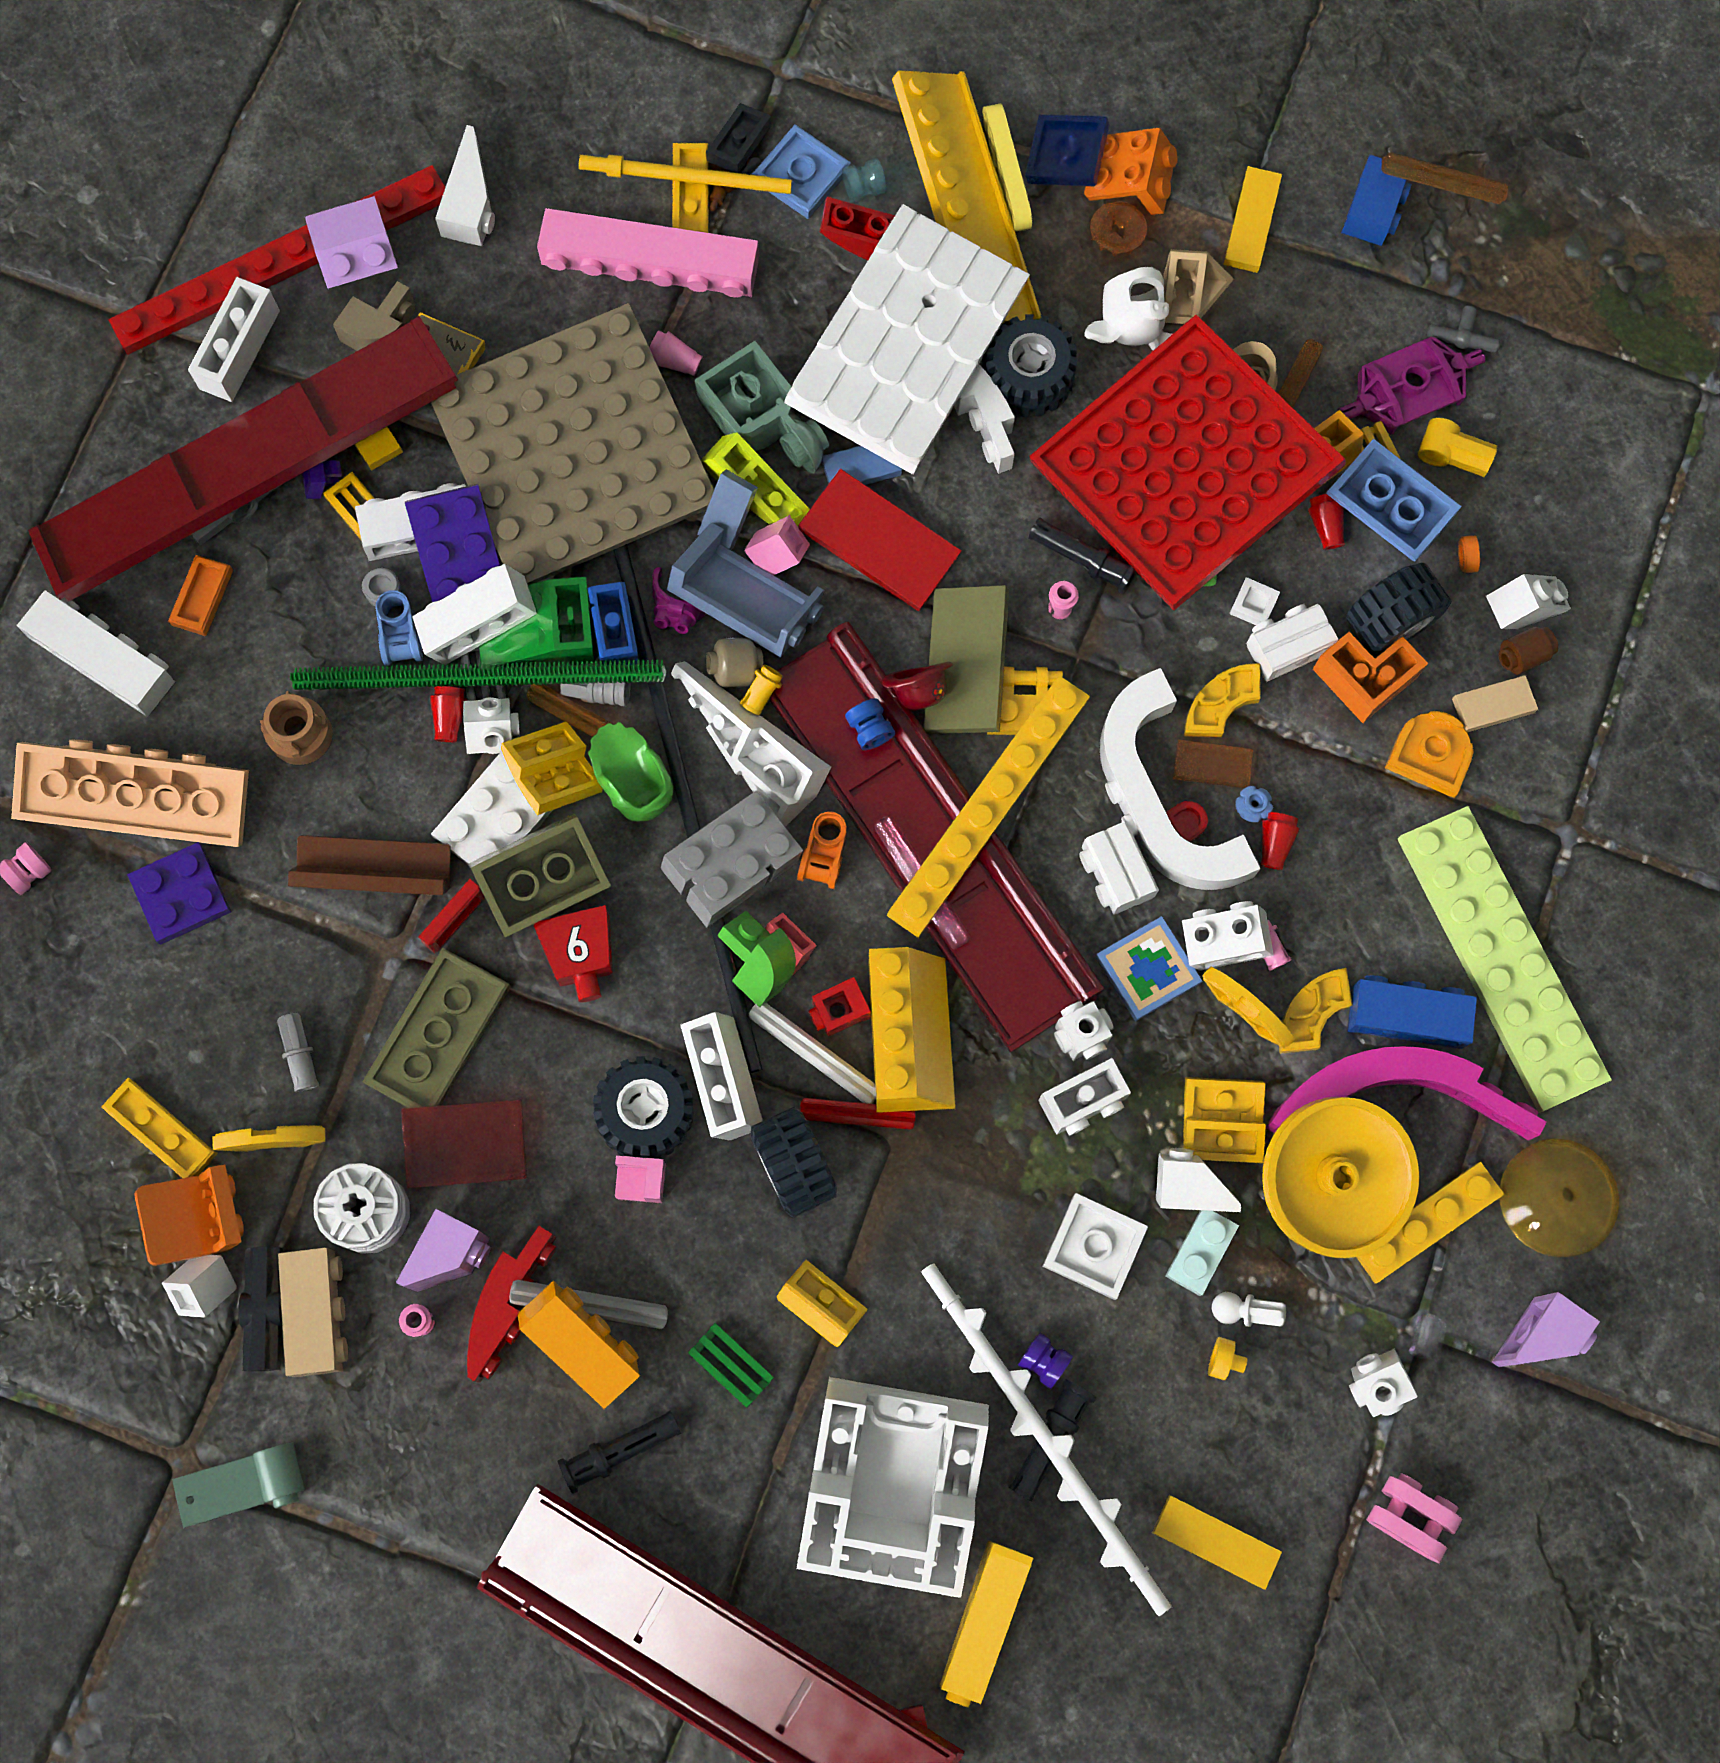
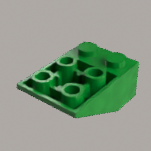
[479,577,594,668]

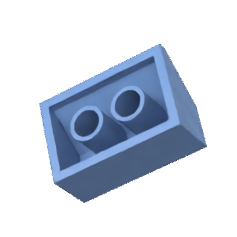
[1326,439,1462,562]

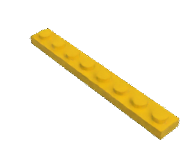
[887,675,1090,938]

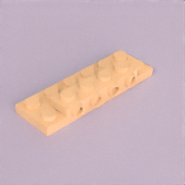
[11,739,249,847]

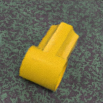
[1418,418,1497,477]

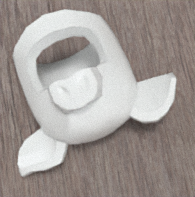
[1084,267,1172,350]

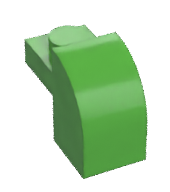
[717,911,796,1008]

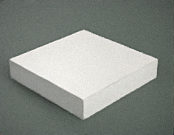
[1042,1193,1148,1300]

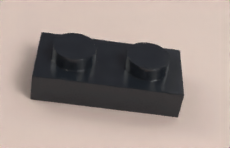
[706,103,771,173]

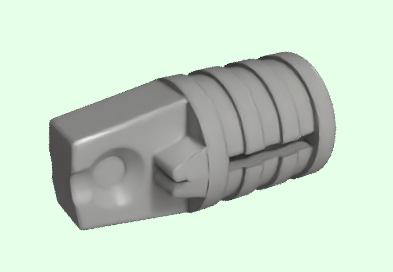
[560,681,631,707]

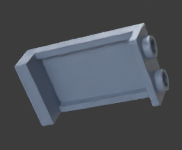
[667,522,824,657]

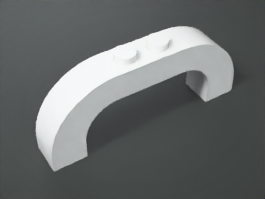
[1100,668,1260,890]

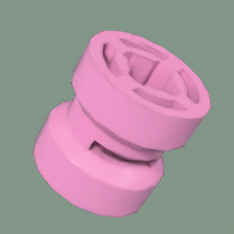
[0,842,52,895]

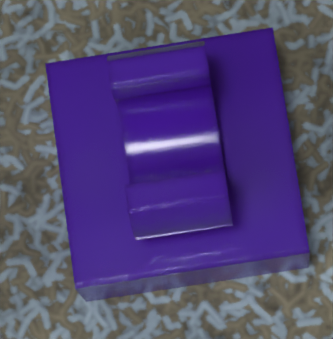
[302,460,342,499]

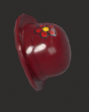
[881,662,953,710]

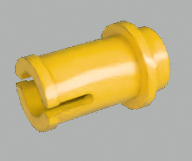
[740,665,783,715]

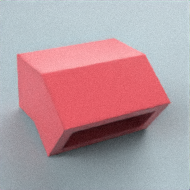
[765,912,817,975]

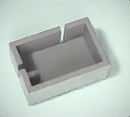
[660,791,803,928]

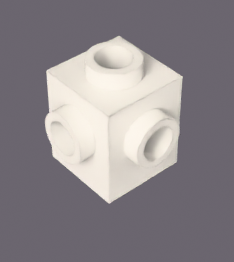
[463,697,520,754]
[1054,1001,1113,1061]
[1349,1349,1418,1417]

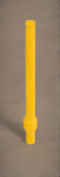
[579,154,792,194]

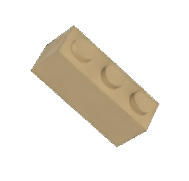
[278,1248,348,1377]

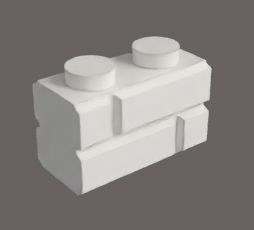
[1246,604,1338,682]
[1079,822,1159,915]

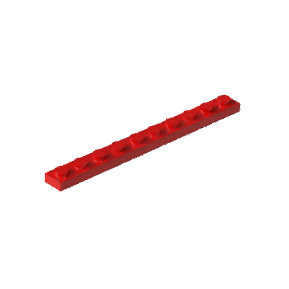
[108,165,445,355]

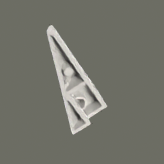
[671,661,831,827]

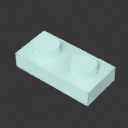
[1165,1210,1239,1296]

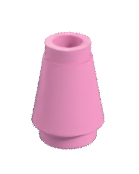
[649,330,703,376]

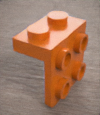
[1084,127,1178,215]
[134,1164,244,1266]

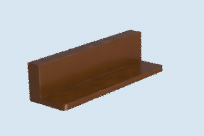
[288,835,451,895]

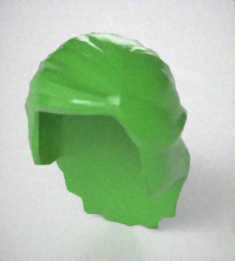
[588,722,673,822]

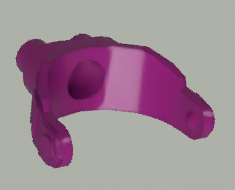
[652,567,707,634]

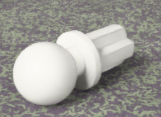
[1212,1292,1286,1327]

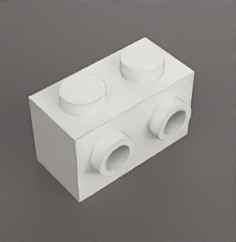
[1182,901,1274,971]
[1038,1058,1131,1136]

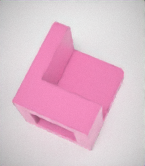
[744,515,810,575]
[615,1156,666,1203]

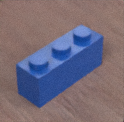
[1348,975,1477,1049]

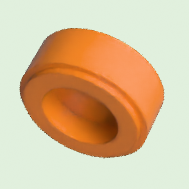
[1458,535,1480,573]

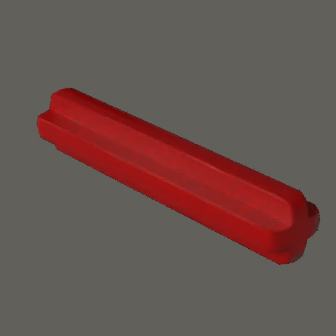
[800,1098,916,1129]

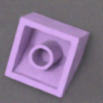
[305,196,398,288]
[396,1209,491,1292]
[1492,1292,1600,1367]

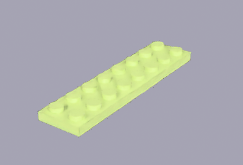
[1398,806,1612,1113]

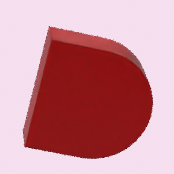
[1166,801,1208,843]

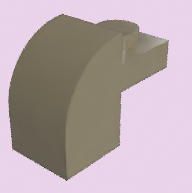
[333,281,415,351]

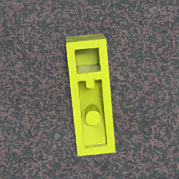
[701,432,810,526]

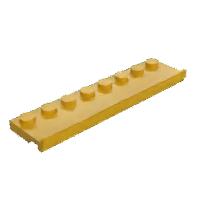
[892,70,1041,325]

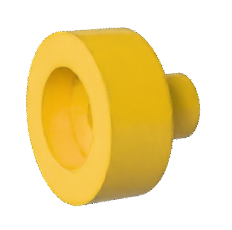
[1208,1337,1247,1380]

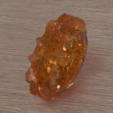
[1090,201,1147,257]

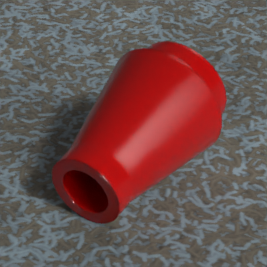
[1308,494,1345,550]
[430,686,468,743]
[1260,812,1300,870]

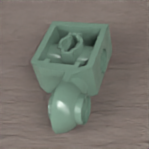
[695,341,829,474]

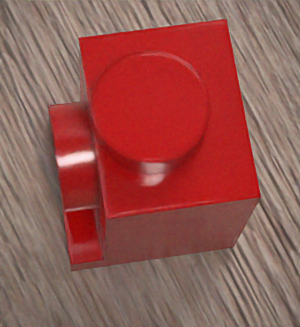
[808,977,871,1037]

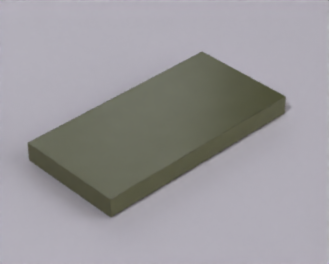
[924,585,1009,734]
[362,948,511,1121]

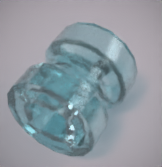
[842,158,887,203]

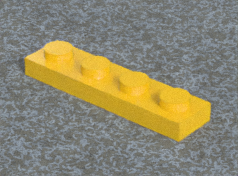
[1356,1162,1504,1283]

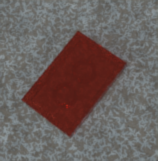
[401,1099,527,1188]

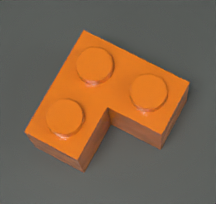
[1313,632,1428,723]

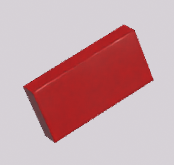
[418,879,485,953]

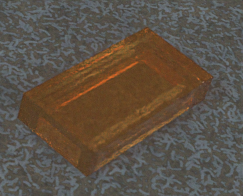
[1173,740,1253,788]

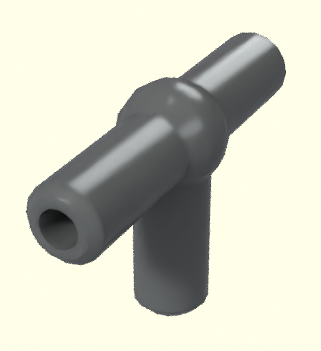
[1426,306,1500,353]

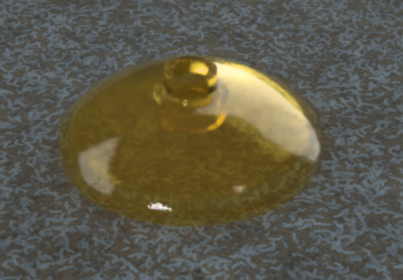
[1500,1139,1619,1257]

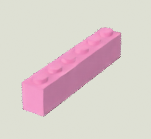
[537,208,759,297]

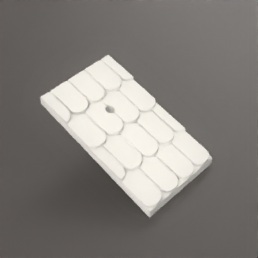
[784,204,1030,474]

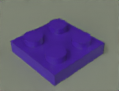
[127,842,231,945]

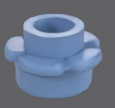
[1235,786,1273,822]

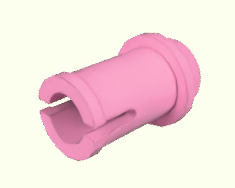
[1048,581,1079,619]
[1264,920,1291,972]
[399,1304,435,1337]

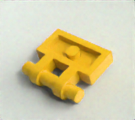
[987,667,1063,735]

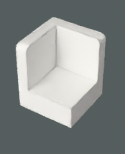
[162,1255,237,1317]

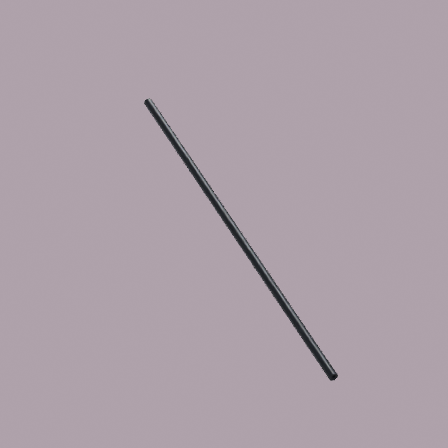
[613,544,763,1073]

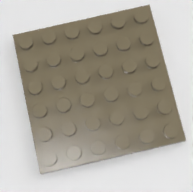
[431,303,714,585]

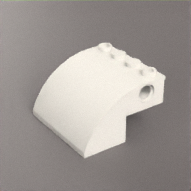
[797,1377,989,1598]

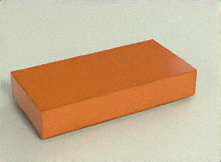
[168,555,233,636]

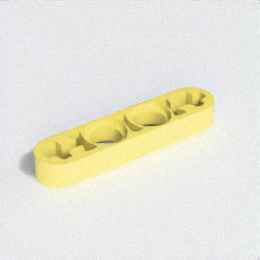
[982,103,1032,232]

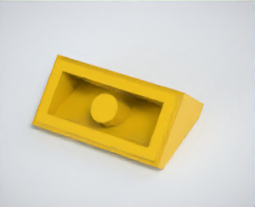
[777,1260,868,1347]

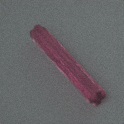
[874,815,970,949]

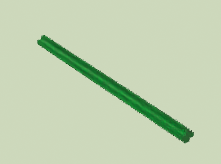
[290,659,666,690]

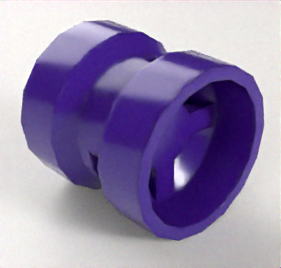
[1017,1332,1073,1389]

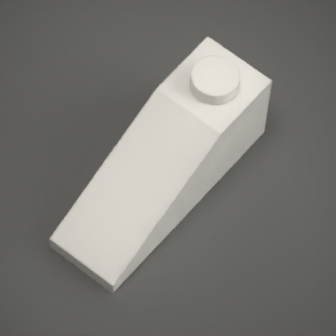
[435,125,495,246]

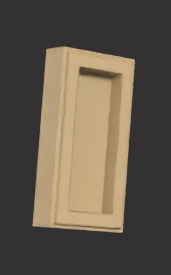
[1452,675,1538,732]

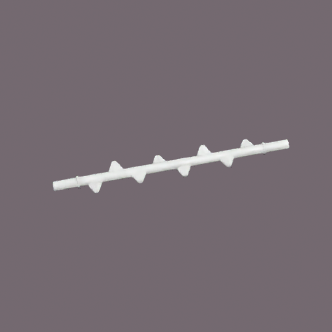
[921,1263,1172,1617]

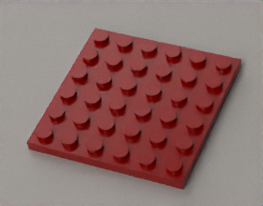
[1029,315,1345,610]

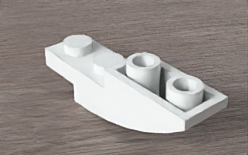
[954,364,1015,474]

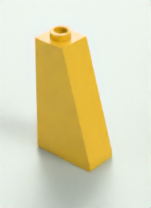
[940,1540,1033,1707]

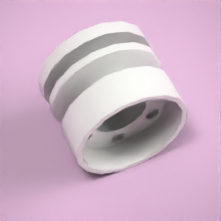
[314,1163,410,1254]

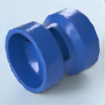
[845,698,895,750]

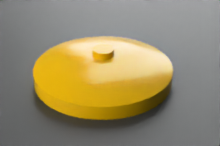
[1262,1097,1419,1258]

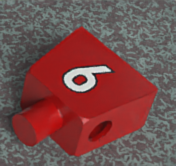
[534,905,613,1002]

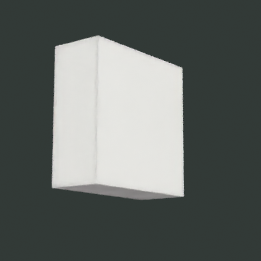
[1230,577,1280,625]

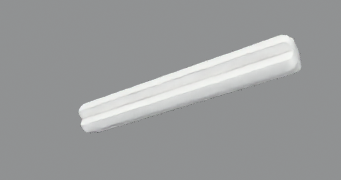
[749,1003,876,1104]

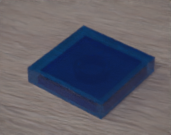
[1025,115,1110,186]

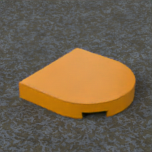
[1385,711,1473,798]

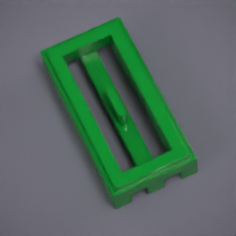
[688,1323,774,1408]

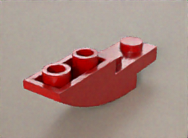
[820,197,895,261]
[467,1226,557,1383]

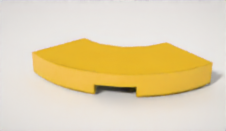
[1184,663,1260,737]
[1202,966,1295,1048]
[1279,968,1352,1054]
[213,1126,325,1152]

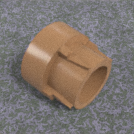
[260,691,333,765]

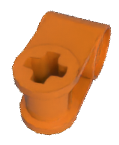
[797,812,847,890]

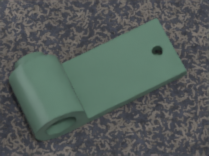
[172,1442,305,1528]

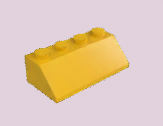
[868,947,955,1112]

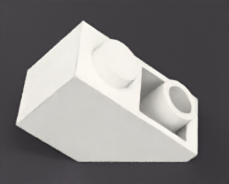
[1486,574,1571,629]

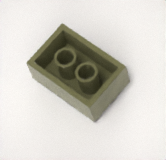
[469,813,611,937]

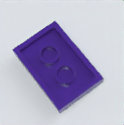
[405,483,501,602]

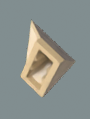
[1163,249,1234,324]

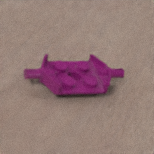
[1337,337,1485,434]

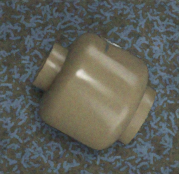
[706,638,763,687]

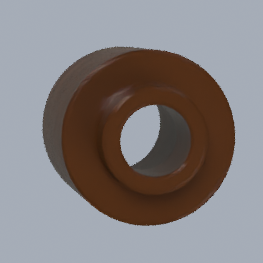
[1499,627,1558,675]

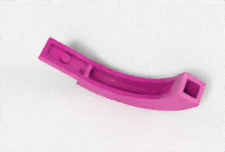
[1266,1046,1547,1141]

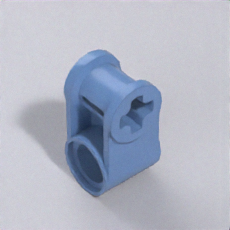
[375,590,423,667]

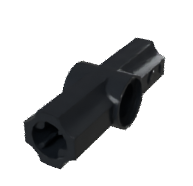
[238,1247,283,1372]

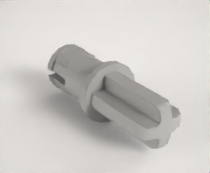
[277,1013,319,1093]

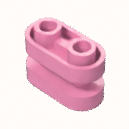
[1367,1473,1462,1563]

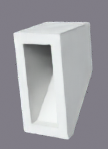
[1156,1148,1241,1212]

